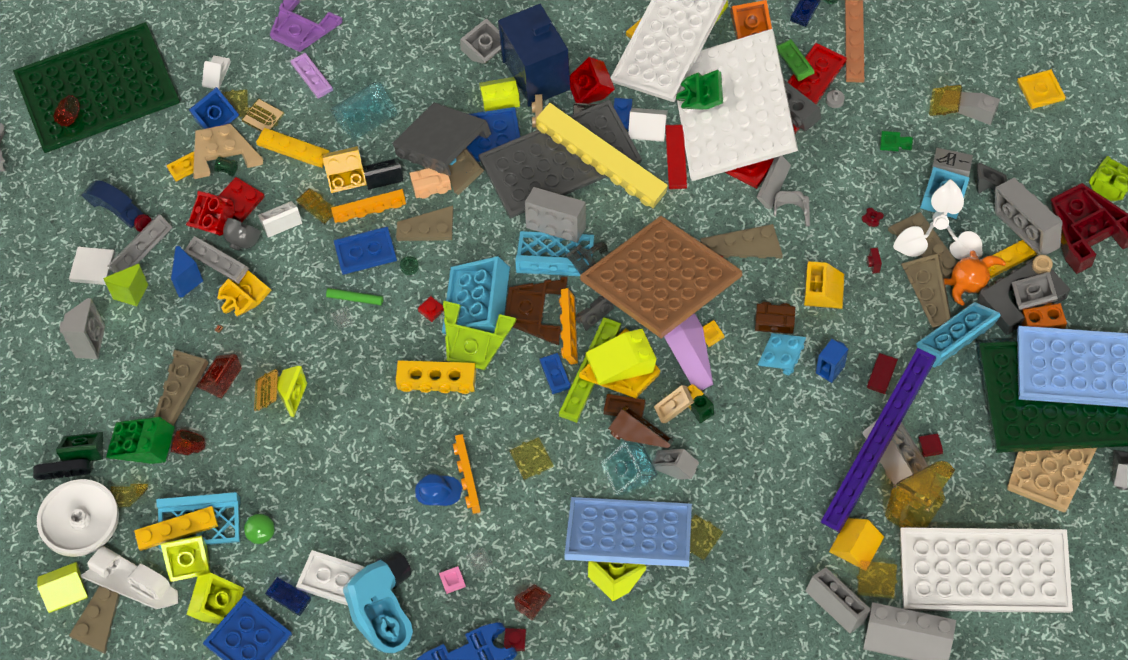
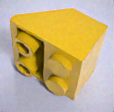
[322,146,367,193]
[804,261,844,309]

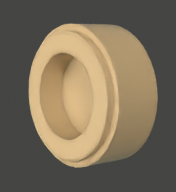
[1032,255,1053,274]

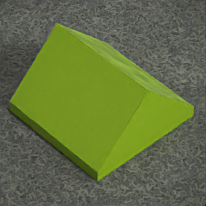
[103,264,148,306]

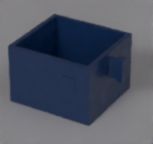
[498,3,570,107]

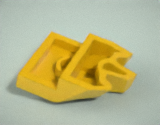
[217,270,271,317]

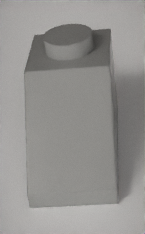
[650,449,699,479]

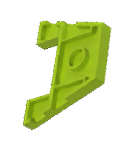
[443,301,517,370]

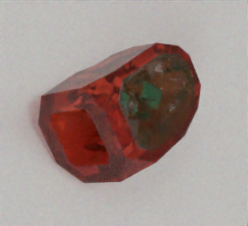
[53,95,80,126]
[170,430,206,456]

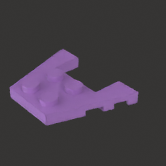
[270,0,342,52]

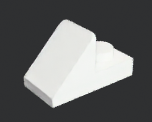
[202,55,231,89]

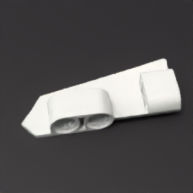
[81,546,178,609]

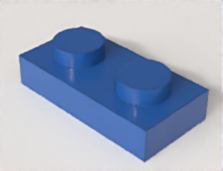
[614,98,632,132]
[540,353,571,395]

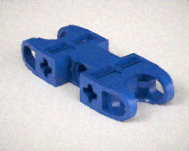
[416,622,517,660]

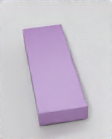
[290,53,333,99]

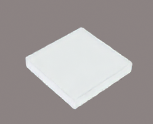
[69,247,115,285]

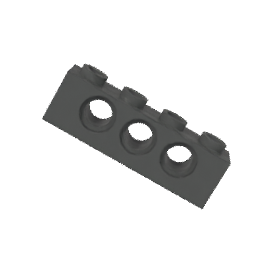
[784,80,821,131]

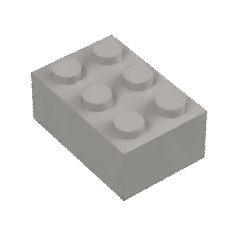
[525,187,586,243]

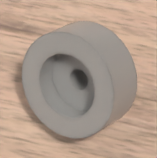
[826,90,845,108]

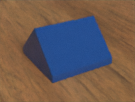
[189,87,239,129]
[171,246,203,297]

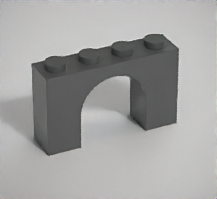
[978,259,1070,335]

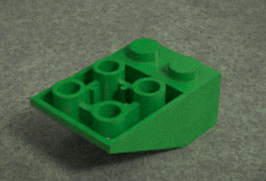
[106,417,175,464]

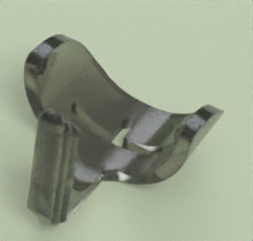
[565,241,608,275]

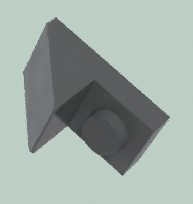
[977,163,1007,193]

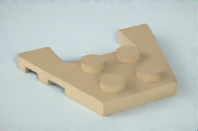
[193,124,263,179]

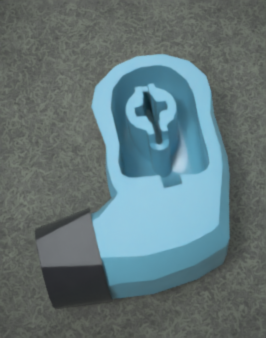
[343,551,413,653]

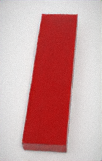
[666,125,687,189]

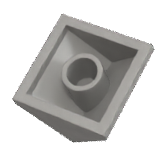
[1012,272,1058,311]

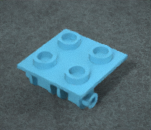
[758,333,806,376]

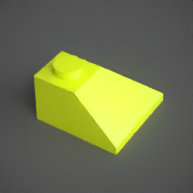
[277,366,307,417]

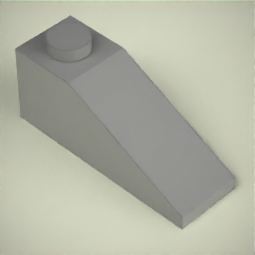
[939,91,1000,125]

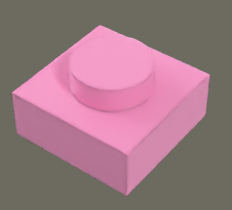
[439,566,466,594]

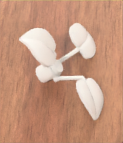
[893,179,983,260]

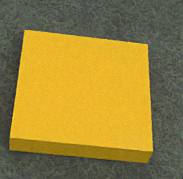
[1017,69,1066,109]

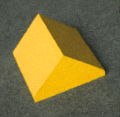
[829,518,884,571]

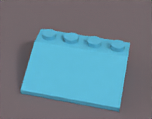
[442,256,510,334]

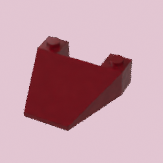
[1050,183,1128,274]

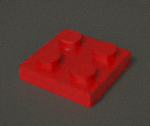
[219,177,265,222]

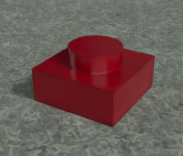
[866,247,882,274]
[504,628,526,651]

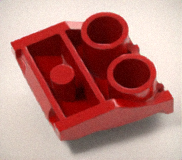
[186,191,235,236]

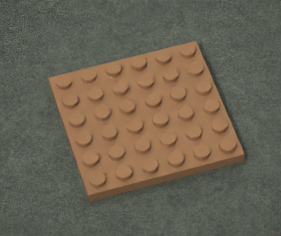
[580,216,742,339]

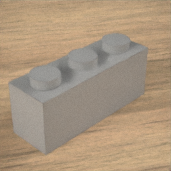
[805,567,871,634]

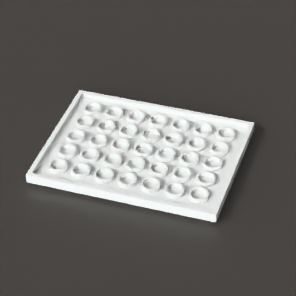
[677,29,798,181]

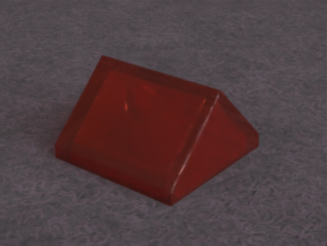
[196,354,242,399]

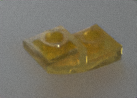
[296,188,334,224]

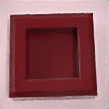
[918,433,943,457]

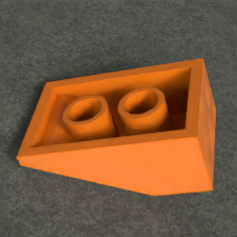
[730,0,772,39]

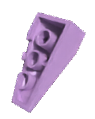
[664,313,713,391]

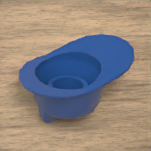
[415,474,462,506]

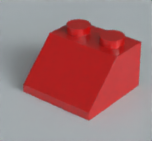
[569,57,615,106]

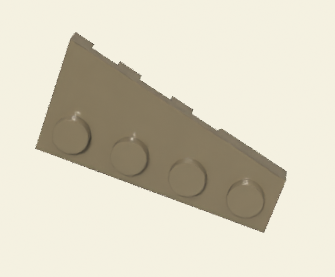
[448,147,485,195]
[700,224,783,259]
[901,254,952,330]
[154,350,209,426]

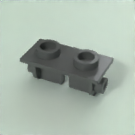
[575,296,614,331]

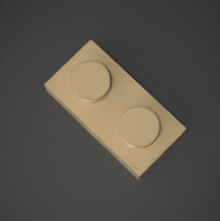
[532,94,543,130]
[654,385,694,423]

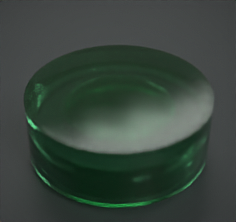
[400,256,419,275]

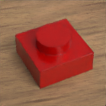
[418,296,444,322]

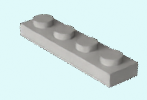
[108,214,173,273]
[184,236,249,284]

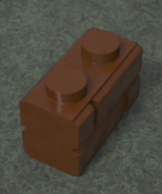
[755,302,796,334]

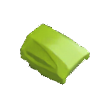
[1089,156,1128,201]

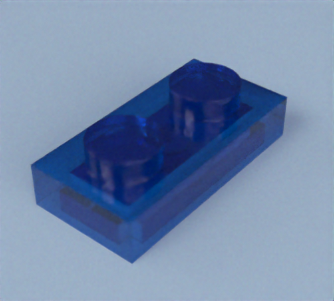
[790,0,821,27]
[265,577,312,616]

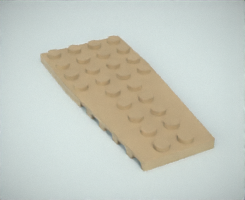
[1007,448,1097,512]

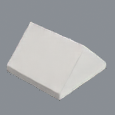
[628,108,668,142]
[258,201,302,238]

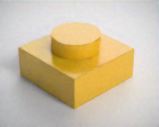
[703,320,725,347]

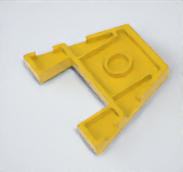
[579,328,660,398]

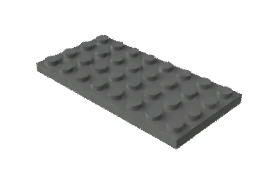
[478,99,642,219]

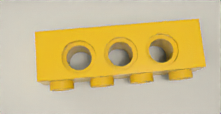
[396,360,476,394]

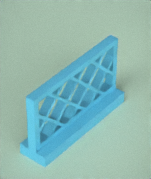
[515,231,594,276]
[156,492,240,549]

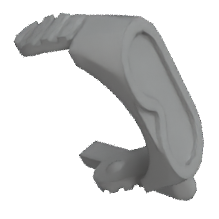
[773,191,810,227]

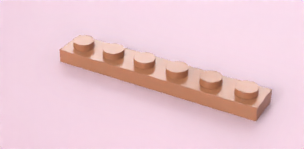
[845,0,864,82]

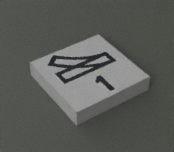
[932,148,973,177]

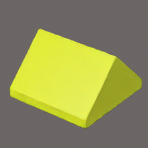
[161,535,210,582]
[37,562,88,613]

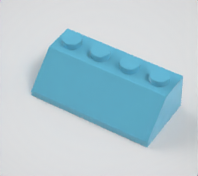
[916,302,1001,368]

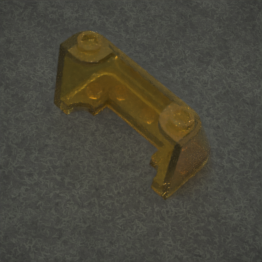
[885,461,955,528]

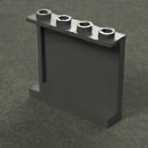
[392,102,491,176]

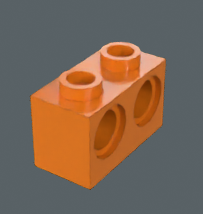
[1022,303,1067,329]

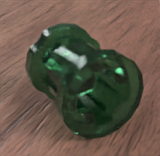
[214,156,238,177]

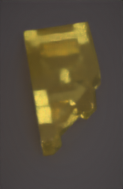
[110,484,148,507]

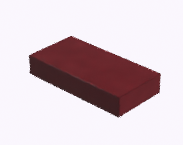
[867,353,898,394]

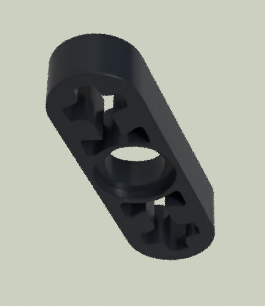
[33,459,91,480]

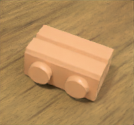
[410,168,452,199]

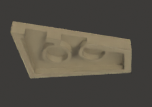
[396,206,454,241]
[69,586,120,654]

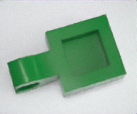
[880,131,913,152]

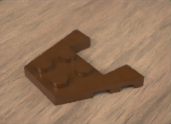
[505,277,568,345]

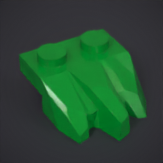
[676,69,723,110]

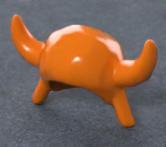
[944,250,1006,306]

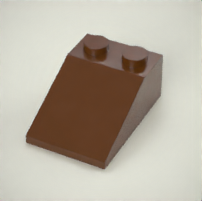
[608,405,674,448]

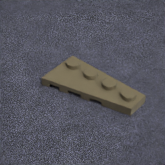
[888,212,957,278]

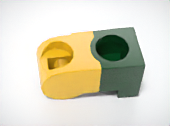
[687,384,714,424]

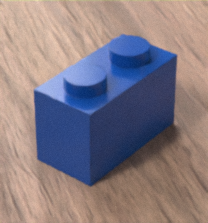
[816,339,848,383]

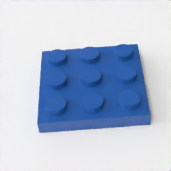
[467,107,520,162]
[203,595,292,660]

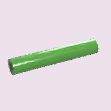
[326,288,384,306]

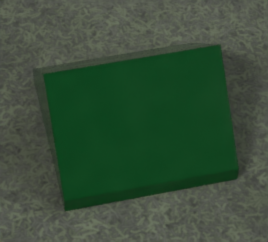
[56,432,103,461]

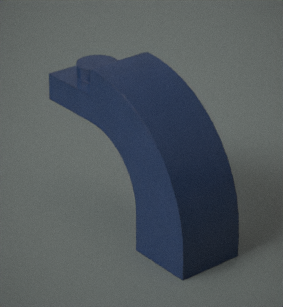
[81,180,144,228]

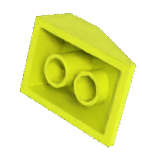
[585,329,656,385]

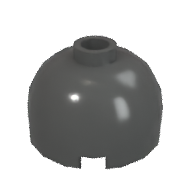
[223,218,261,251]

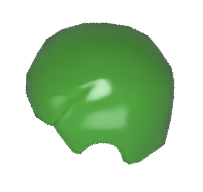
[244,514,275,544]

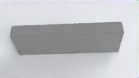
[756,155,791,209]

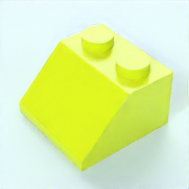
[479,77,520,111]
[588,561,646,601]
[186,573,244,624]

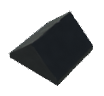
[362,158,404,190]

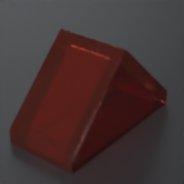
[514,584,551,620]

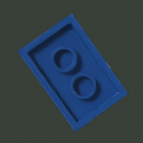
[333,227,397,275]

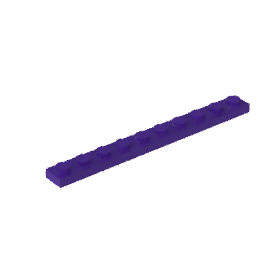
[821,348,937,533]

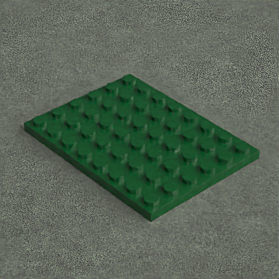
[13,22,180,153]
[978,341,1128,453]

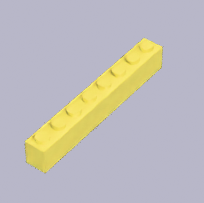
[536,103,668,208]

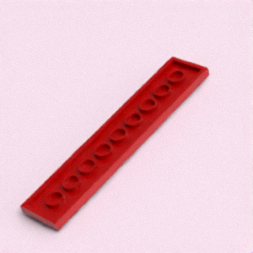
[725,43,847,189]

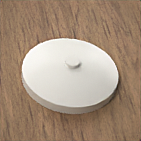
[37,479,119,557]

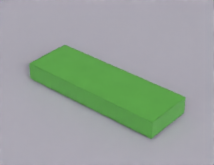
[777,39,814,81]

